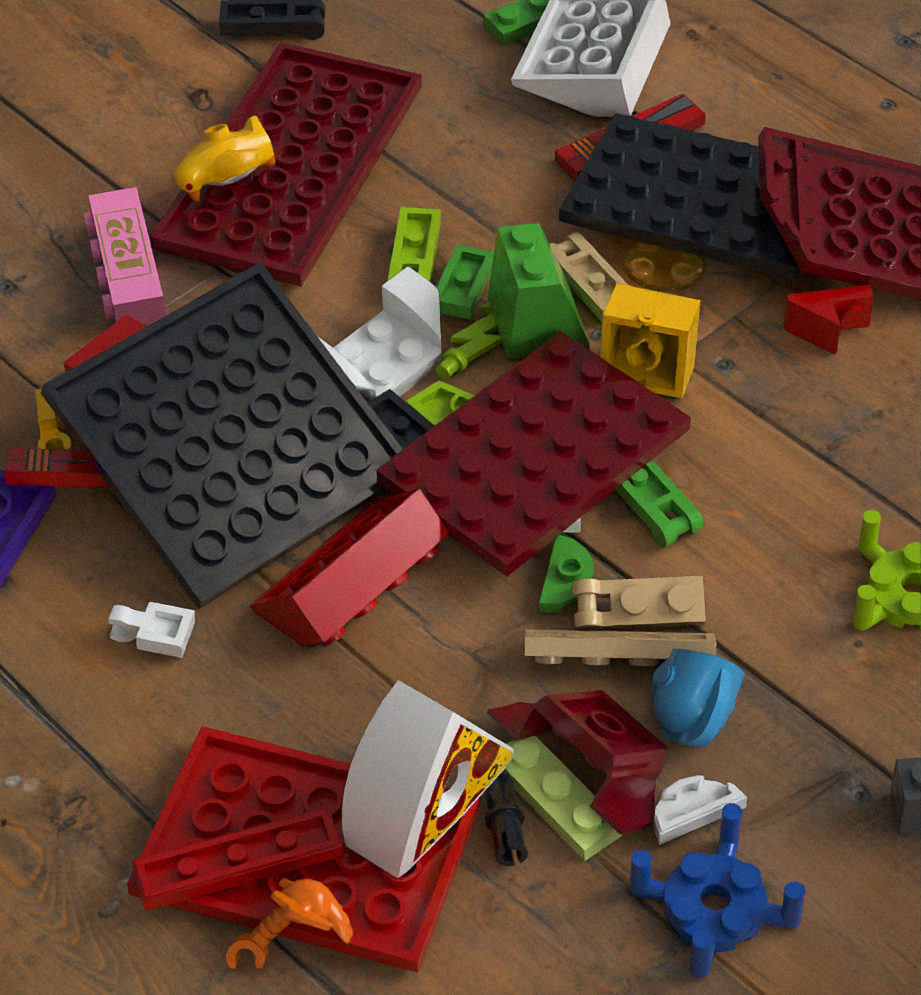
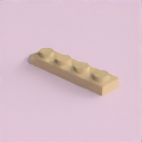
[525,629,717,666]

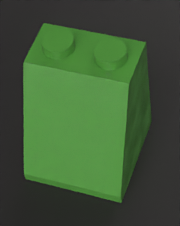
[487,223,590,360]

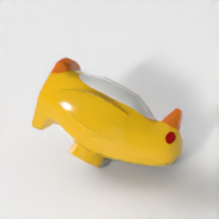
[173,115,276,202]

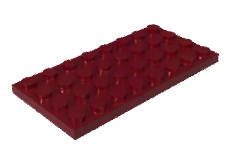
[150,42,422,287]

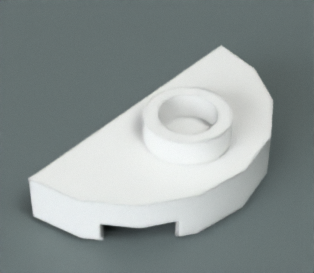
[653,775,747,845]

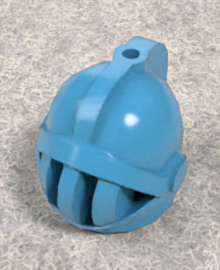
[652,648,745,748]

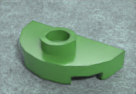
[539,535,593,613]

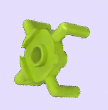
[853,510,921,631]

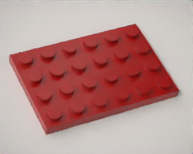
[127,726,480,973]

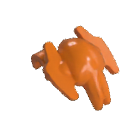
[226,878,353,969]

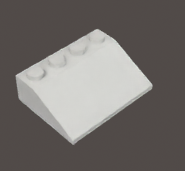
[511,0,671,118]

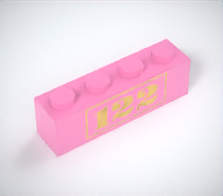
[83,187,166,326]

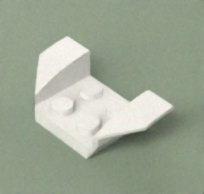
[317,267,442,401]

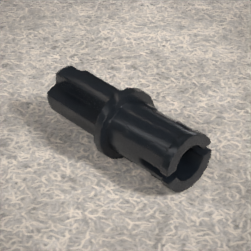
[485,773,528,866]

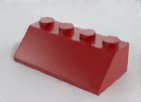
[249,488,449,646]

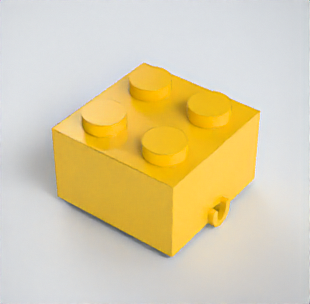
[600,283,701,399]

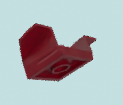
[487,690,669,835]

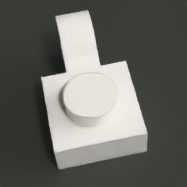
[108,602,195,658]

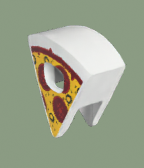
[342,680,514,878]

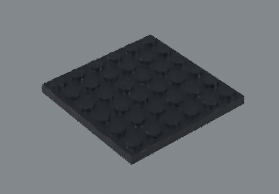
[41,262,403,609]

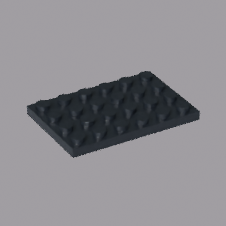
[559,113,800,280]

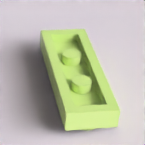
[501,736,623,861]

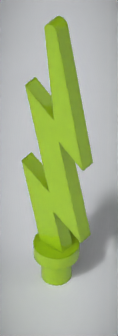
[435,302,502,380]

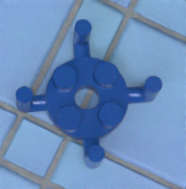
[630,803,805,978]

